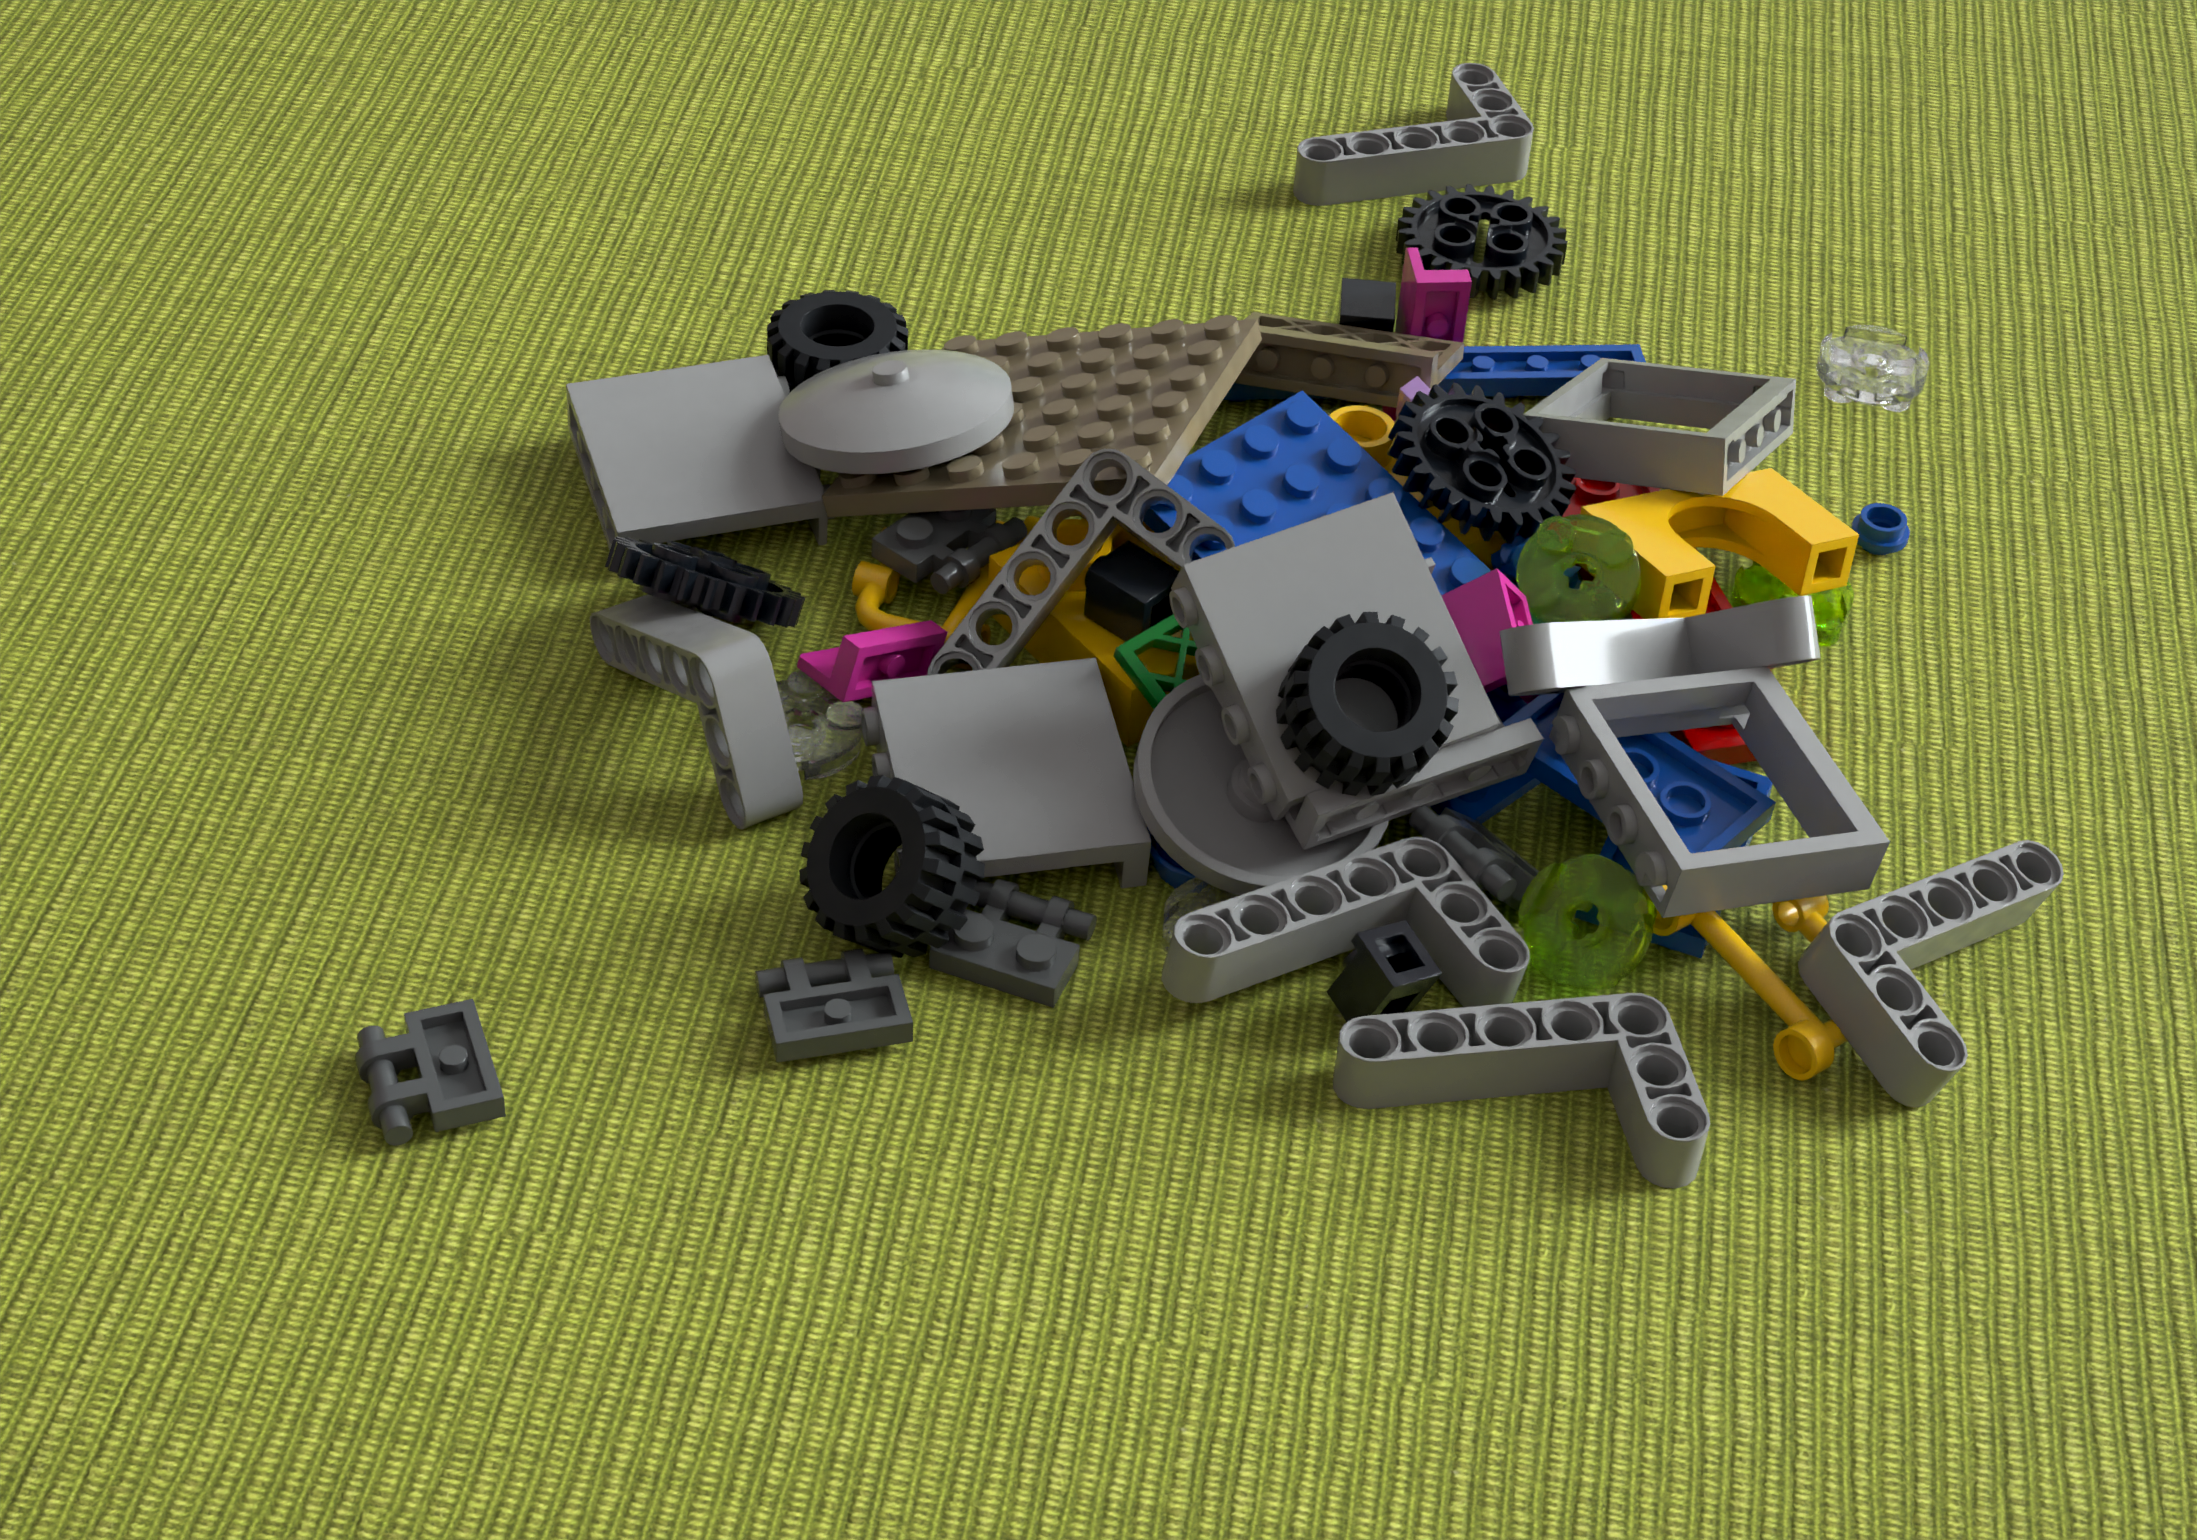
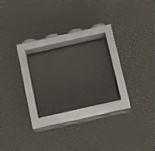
[1523,358,1796,496]
[1549,666,1890,918]

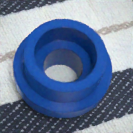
[1851,503,1910,555]

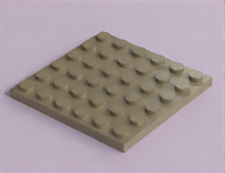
[822,315,1262,517]

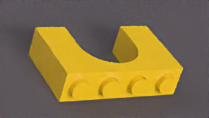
[1572,468,1859,619]

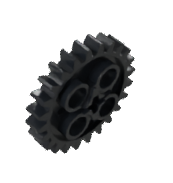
[1396,184,1568,300]
[1387,383,1576,544]
[605,537,805,628]

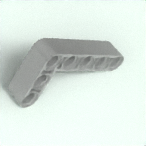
[1293,63,1534,206]
[927,449,1235,675]
[590,594,803,829]
[1499,595,1821,696]
[1162,837,1530,1007]
[1798,840,2064,1108]
[1333,993,1710,1188]

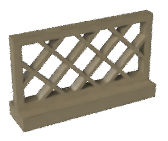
[1234,312,1464,408]

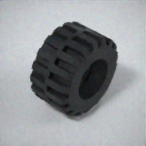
[767,290,908,392]
[1276,612,1459,796]
[799,775,985,958]

